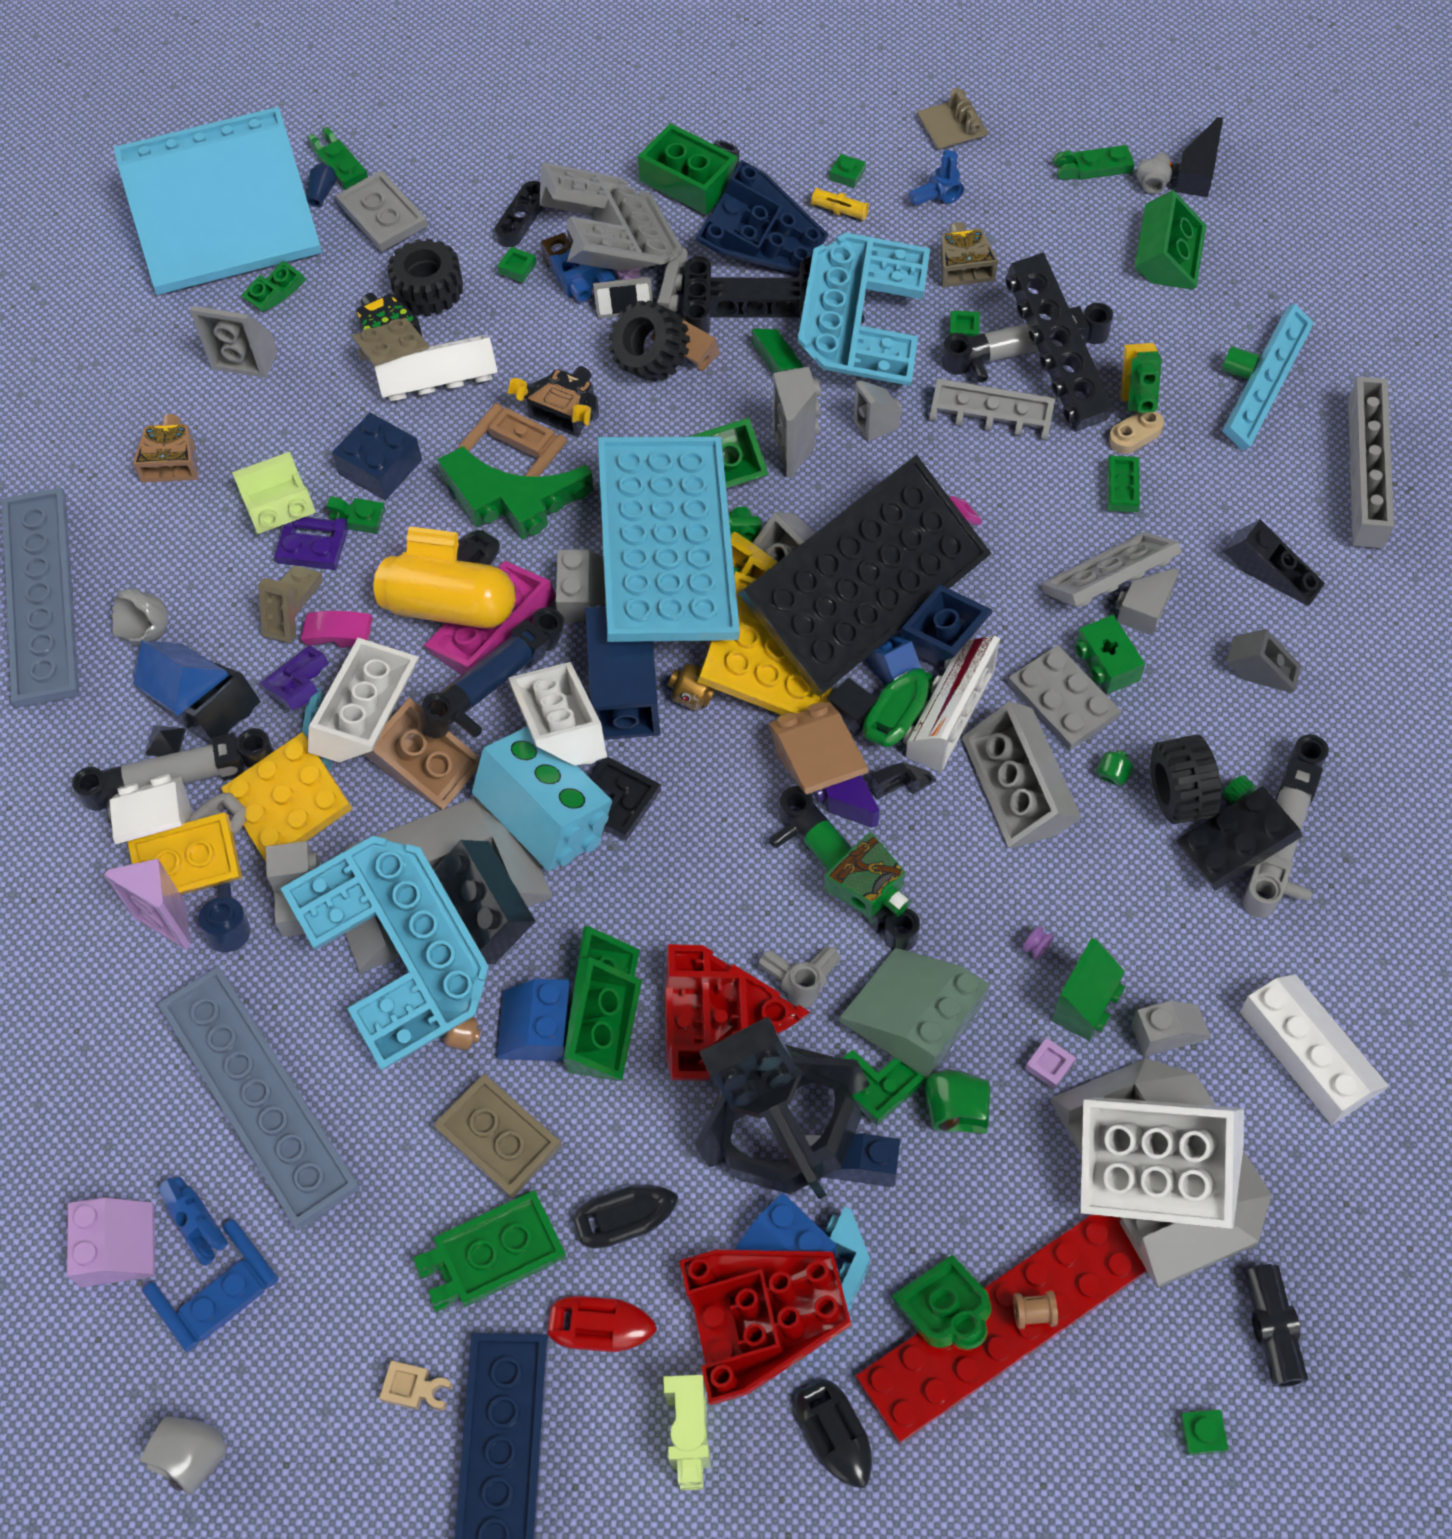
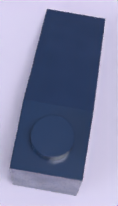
[804,1134,900,1188]

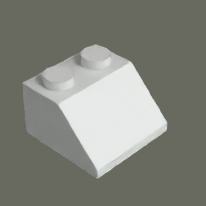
[110,774,193,844]

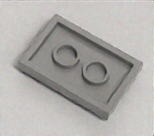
[335,170,428,252]
[1007,645,1121,751]

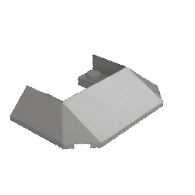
[540,162,683,271]
[345,798,552,973]
[1050,1058,1272,1288]

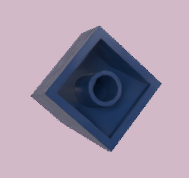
[901,585,992,664]

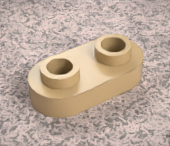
[1109,411,1164,454]

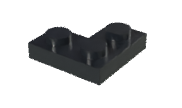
[589,756,661,841]

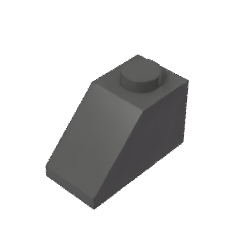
[1227,629,1301,693]

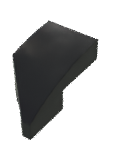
[870,762,936,800]

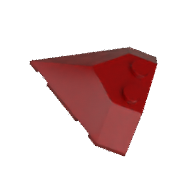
[664,944,810,1081]

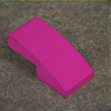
[301,611,373,648]

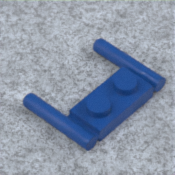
[142,1219,279,1352]

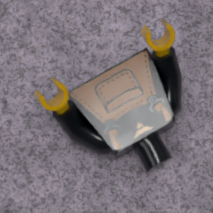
[507,366,599,437]

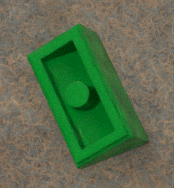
[751,328,804,373]

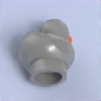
[1136,153,1174,194]

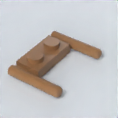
[458,403,567,476]

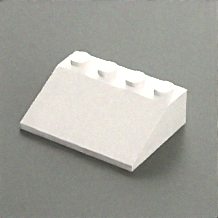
[1081,1097,1244,1229]

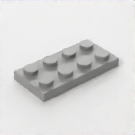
[1041,532,1182,607]

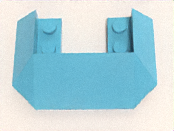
[798,233,930,386]
[280,836,489,1070]

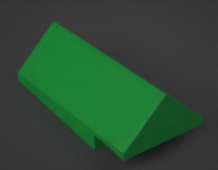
[564,926,642,1081]

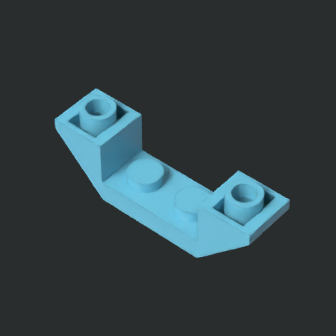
[825,1206,870,1338]

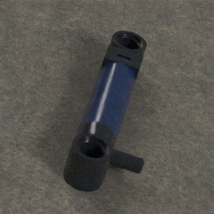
[418,607,564,738]

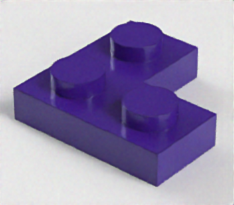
[259,645,329,711]

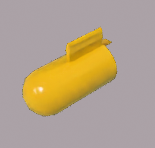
[373,526,516,629]

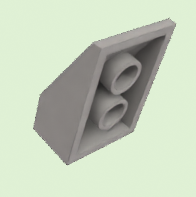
[190,306,278,378]

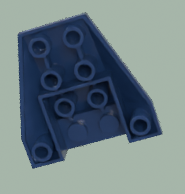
[695,159,828,275]

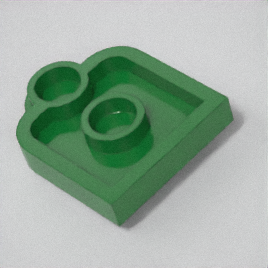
[892,1254,992,1350]

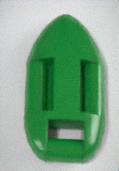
[862,668,929,747]

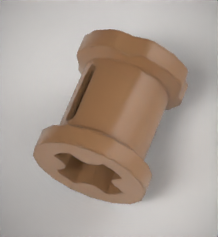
[1013,1291,1058,1329]

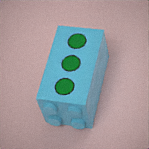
[472,726,612,872]

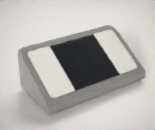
[593,277,653,319]

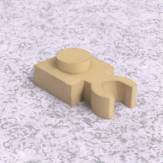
[379,1360,453,1411]

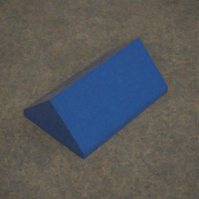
[133,640,229,716]

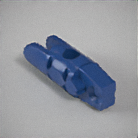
[158,1177,228,1266]

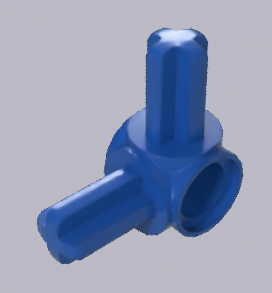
[908,149,965,206]

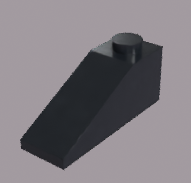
[1171,117,1223,197]

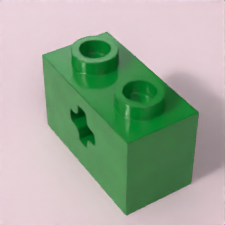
[1075,615,1145,694]

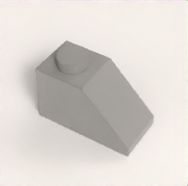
[854,381,902,442]
[1115,568,1180,636]
[1131,1000,1211,1057]

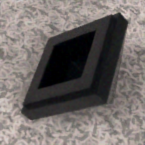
[146,725,186,757]

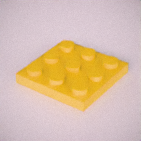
[221,732,353,862]

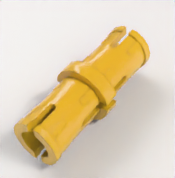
[811,187,869,221]

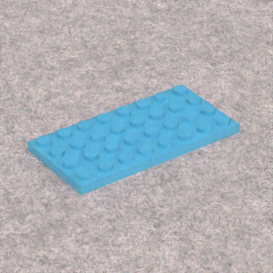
[598,437,740,642]

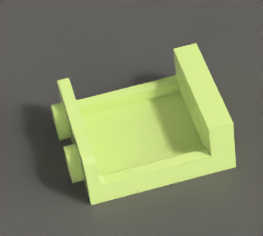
[232,452,316,534]

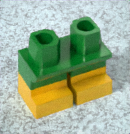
[1120,343,1162,413]

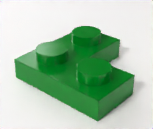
[842,1049,927,1126]

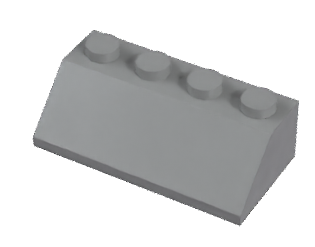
[962,701,1082,849]

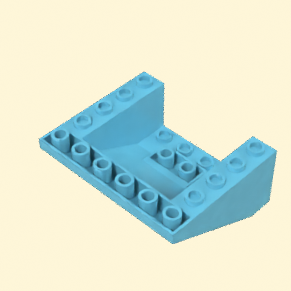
[113,107,322,295]

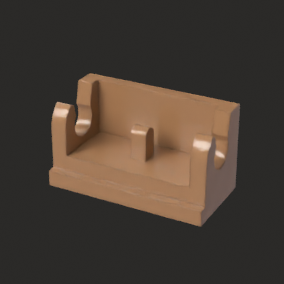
[650,320,720,372]

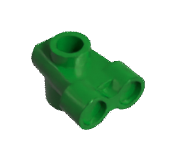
[728,507,762,542]

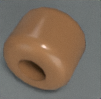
[443,1017,481,1051]

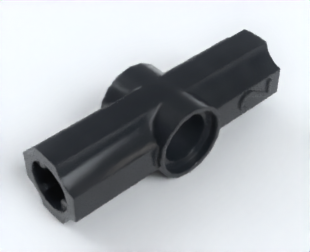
[1245,1264,1308,1388]

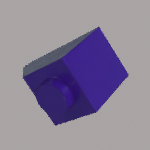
[813,775,880,828]

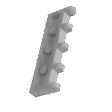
[929,378,1055,440]

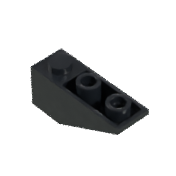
[1223,519,1325,606]

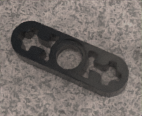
[495,181,544,247]

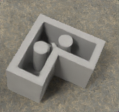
[266,841,320,937]

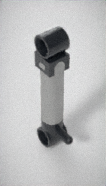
[942,303,1113,383]
[72,728,274,824]

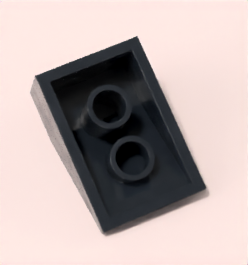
[145,660,261,743]

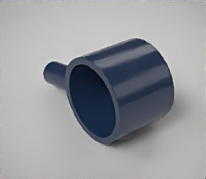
[198,883,251,952]

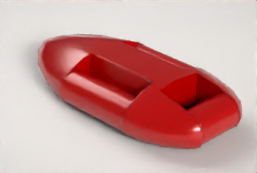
[547,1295,657,1353]

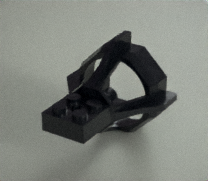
[694,1017,870,1199]

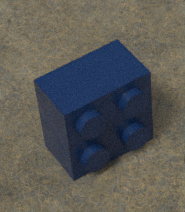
[332,412,422,501]

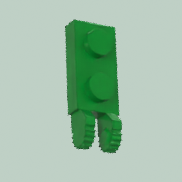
[307,127,368,190]
[1053,145,1135,180]

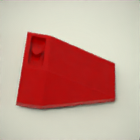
[679,1250,852,1406]

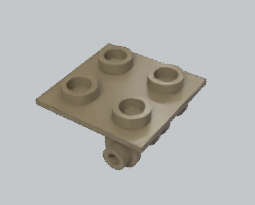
[917,88,989,150]
[352,318,429,366]

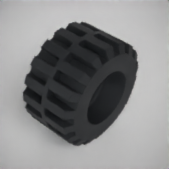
[387,239,463,316]
[609,300,690,382]
[1150,734,1221,824]

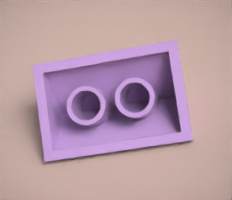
[104,859,191,950]

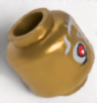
[667,664,715,711]

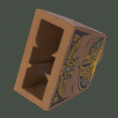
[133,414,199,482]

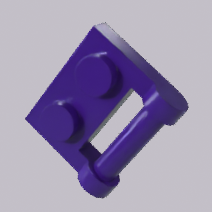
[274,517,348,570]

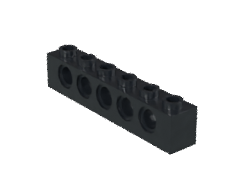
[1005,252,1114,432]

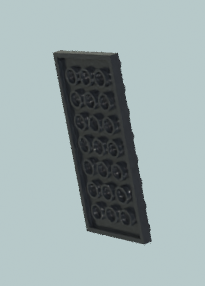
[738,454,992,697]

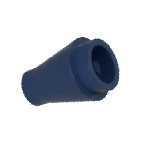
[307,163,337,207]

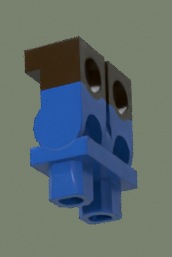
[541,231,615,303]

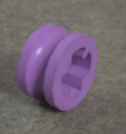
[1022,925,1055,961]

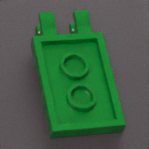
[413,1190,566,1313]

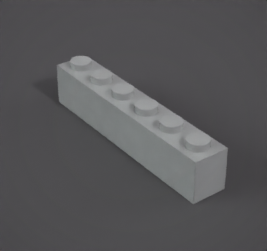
[1348,377,1394,548]

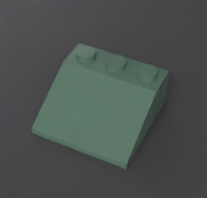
[839,948,991,1078]

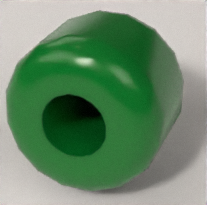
[1096,750,1134,786]

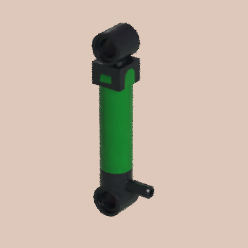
[769,786,920,951]

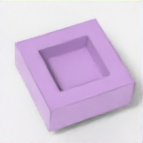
[1025,1038,1076,1090]

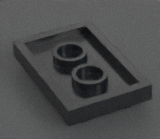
[1176,786,1303,891]

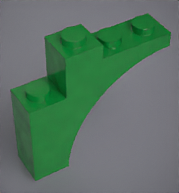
[438,446,594,540]

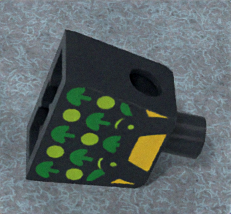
[356,293,422,336]

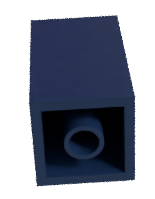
[585,605,661,740]

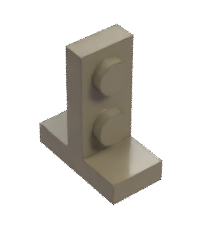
[258,565,323,643]

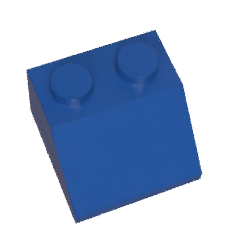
[497,979,573,1061]
[734,1193,837,1257]

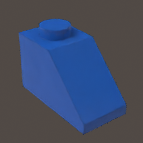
[866,635,922,686]

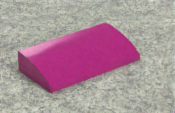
[424,561,556,675]

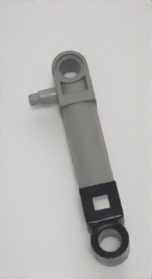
[1242,734,1329,918]

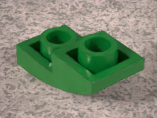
[241,260,306,312]

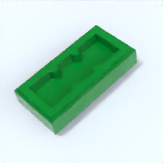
[1107,455,1140,513]

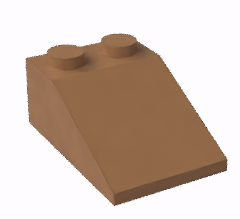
[363,698,480,810]
[769,702,869,794]

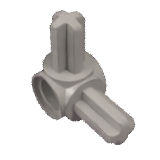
[758,947,841,1008]

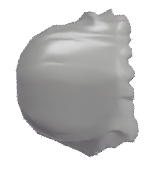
[112,588,168,646]

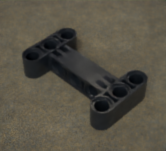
[683,256,812,334]

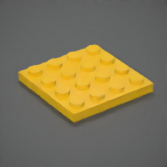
[697,571,832,715]

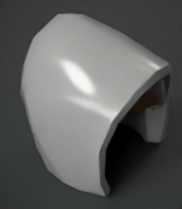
[140,1416,227,1495]

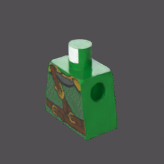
[824,832,911,917]

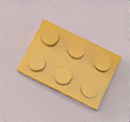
[127,812,243,895]

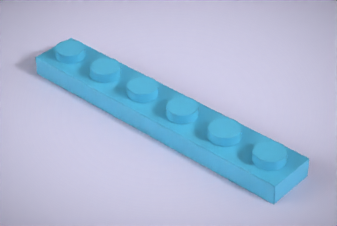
[1222,303,1314,451]

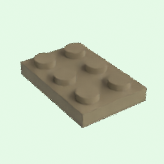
[433,1074,562,1199]

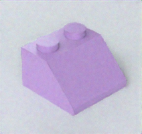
[67,1197,155,1288]

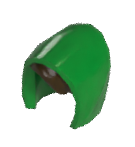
[925,1069,990,1134]

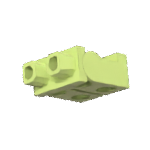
[663,1374,711,1491]

